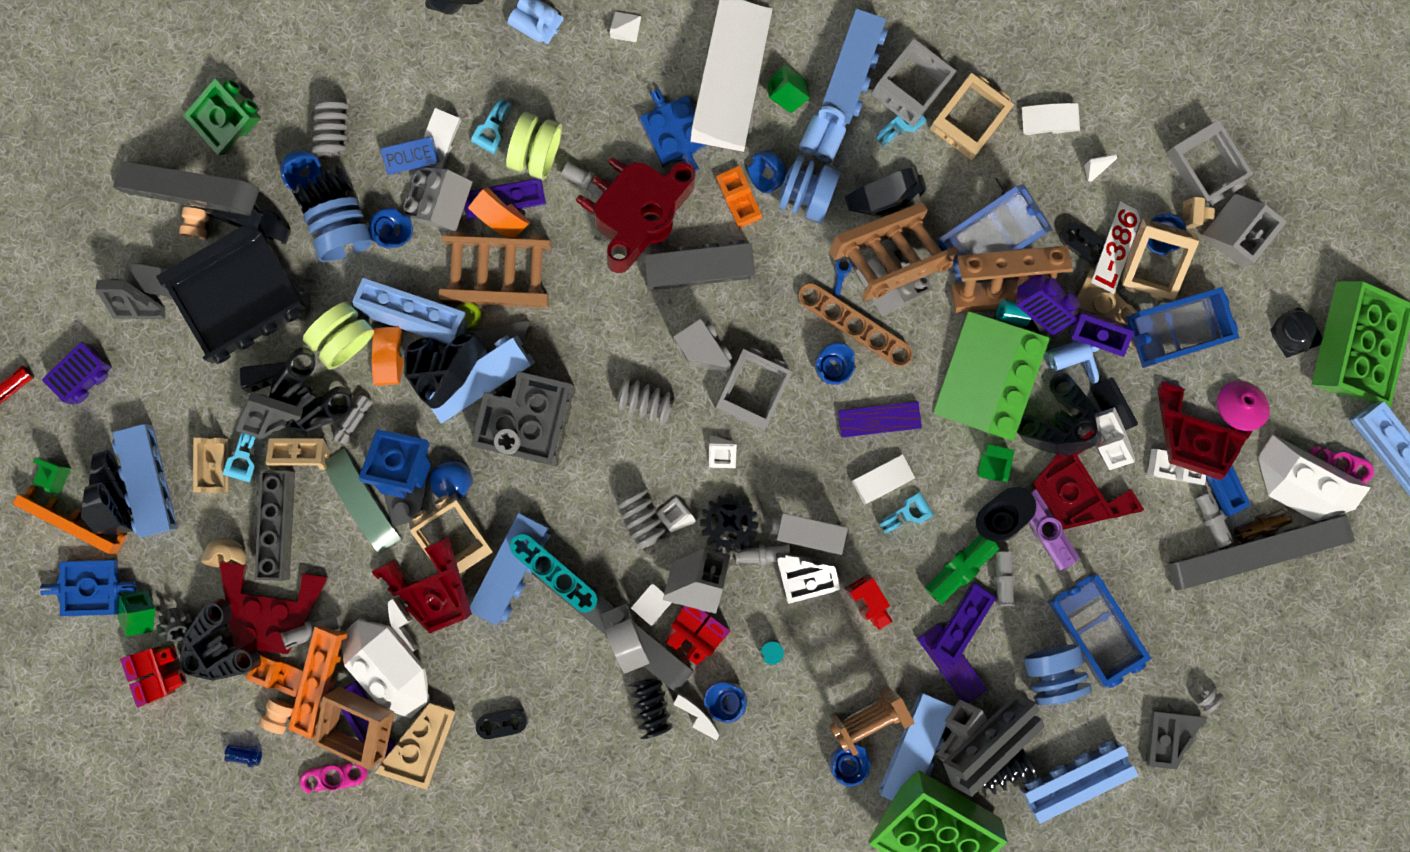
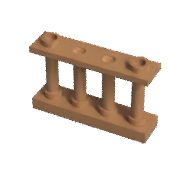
[829,202,959,301]
[438,232,552,308]
[951,245,1073,313]
[829,686,915,756]

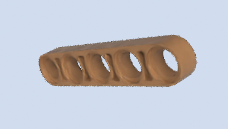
[798,284,912,367]

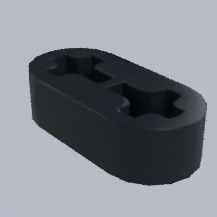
[1060,223,1105,264]
[476,708,528,739]

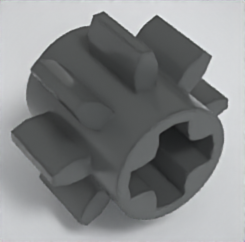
[156,608,193,641]

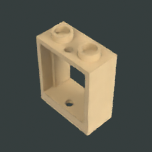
[930,73,1014,160]
[1120,218,1199,301]
[409,493,493,573]

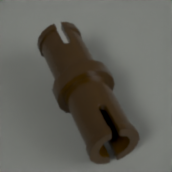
[1234,508,1292,543]

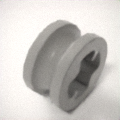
[494,429,521,454]
[1196,686,1224,713]

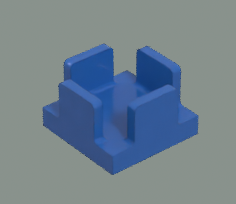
[359,429,431,498]

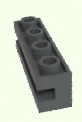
[644,240,755,291]
[254,470,295,581]
[943,693,1045,797]

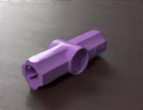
[1029,489,1080,571]

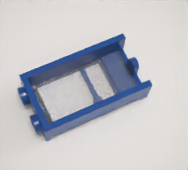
[937,184,1053,284]
[1126,287,1239,368]
[1047,574,1152,688]

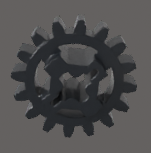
[700,494,759,554]

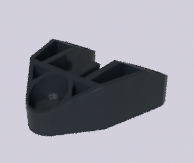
[845,168,927,217]
[205,204,291,245]
[404,332,484,409]
[269,347,352,432]
[1017,373,1102,456]
[81,450,133,535]
[180,598,261,681]

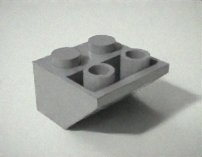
[402,167,473,232]
[1201,193,1287,268]
[855,247,933,317]
[673,319,732,373]
[663,548,731,614]

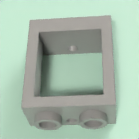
[871,39,956,127]
[1166,120,1253,206]
[716,348,792,432]
[771,513,848,555]

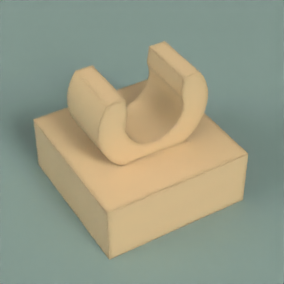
[1182,197,1215,229]

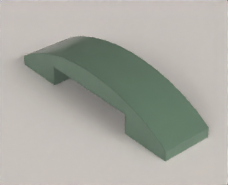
[325,448,401,554]

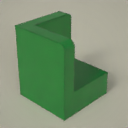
[766,64,810,113]
[978,444,1015,483]
[33,457,71,493]
[118,590,156,637]

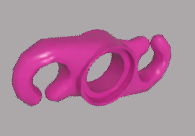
[1309,446,1374,483]
[299,762,368,793]

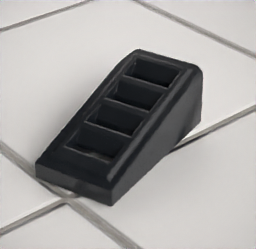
[240,362,286,393]

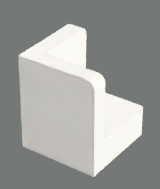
[631,584,672,626]

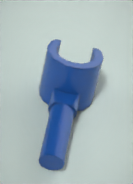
[833,259,852,298]

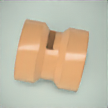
[179,207,210,240]
[258,698,294,734]

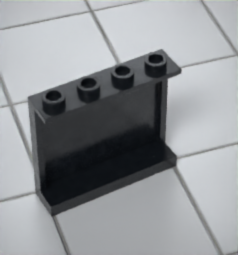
[156,225,307,364]

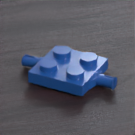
[639,89,708,171]
[40,560,137,616]

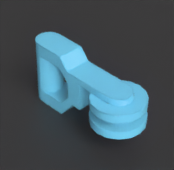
[471,98,512,154]
[876,115,927,147]
[222,433,256,482]
[879,492,934,534]

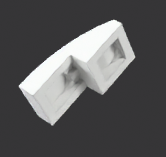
[1022,103,1080,135]
[424,108,461,169]
[1098,407,1135,470]
[1147,449,1206,485]
[852,454,915,505]
[388,598,419,653]
[674,692,719,740]

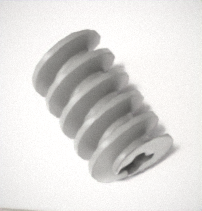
[311,99,350,158]
[617,376,677,426]
[618,488,668,549]

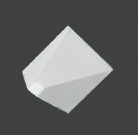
[610,12,641,42]
[1084,154,1117,182]
[709,436,737,468]
[656,496,696,533]

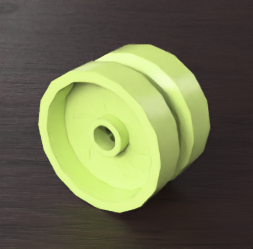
[506,111,562,180]
[303,301,374,370]

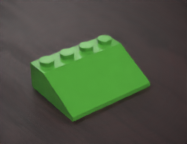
[1311,281,1410,408]
[933,311,1050,441]
[868,770,1008,852]

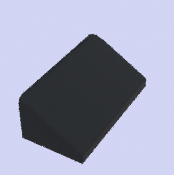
[1090,377,1138,431]

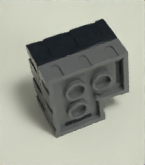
[471,371,576,467]

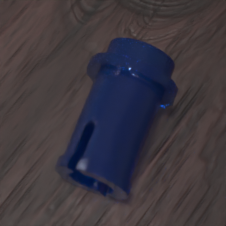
[224,744,262,768]

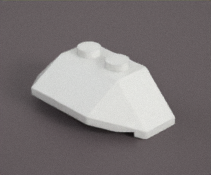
[1258,434,1371,522]
[341,619,430,718]

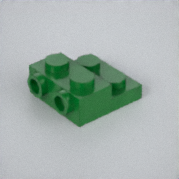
[183,78,261,155]

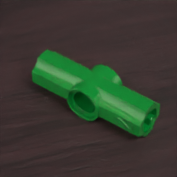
[924,535,999,605]

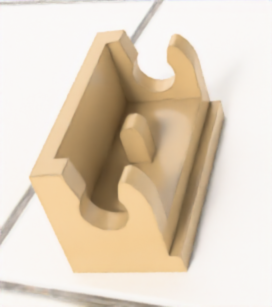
[193,438,229,493]
[266,438,329,470]

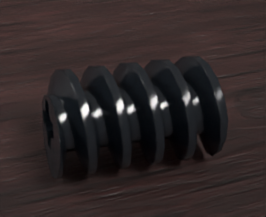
[291,165,353,214]
[628,678,673,739]
[981,749,1038,797]

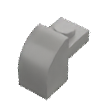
[601,604,650,674]
[937,700,987,761]

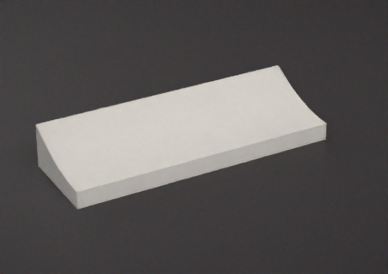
[691,0,773,152]

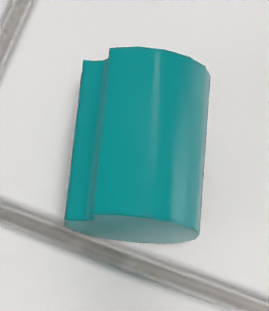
[996,299,1031,327]
[760,640,784,665]

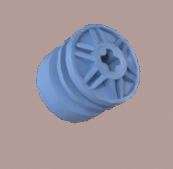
[779,155,841,224]
[303,197,373,262]
[1023,644,1092,705]

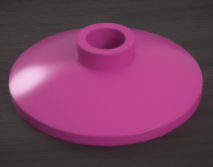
[1217,381,1270,431]

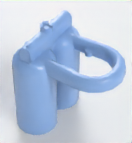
[507,0,564,44]
[798,106,846,163]
[1044,341,1099,384]

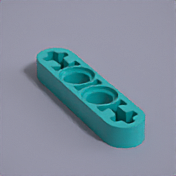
[510,534,598,613]

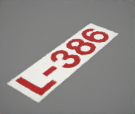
[1091,201,1141,294]

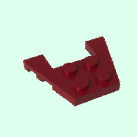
[1158,381,1253,480]
[1031,431,1144,530]
[371,537,472,633]
[220,561,328,654]

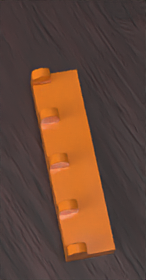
[13,486,127,554]
[288,625,347,739]

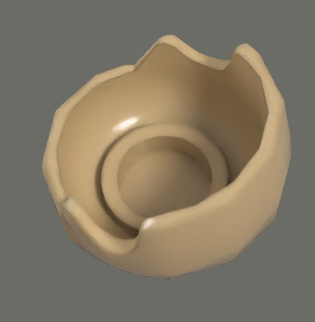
[201,538,247,568]

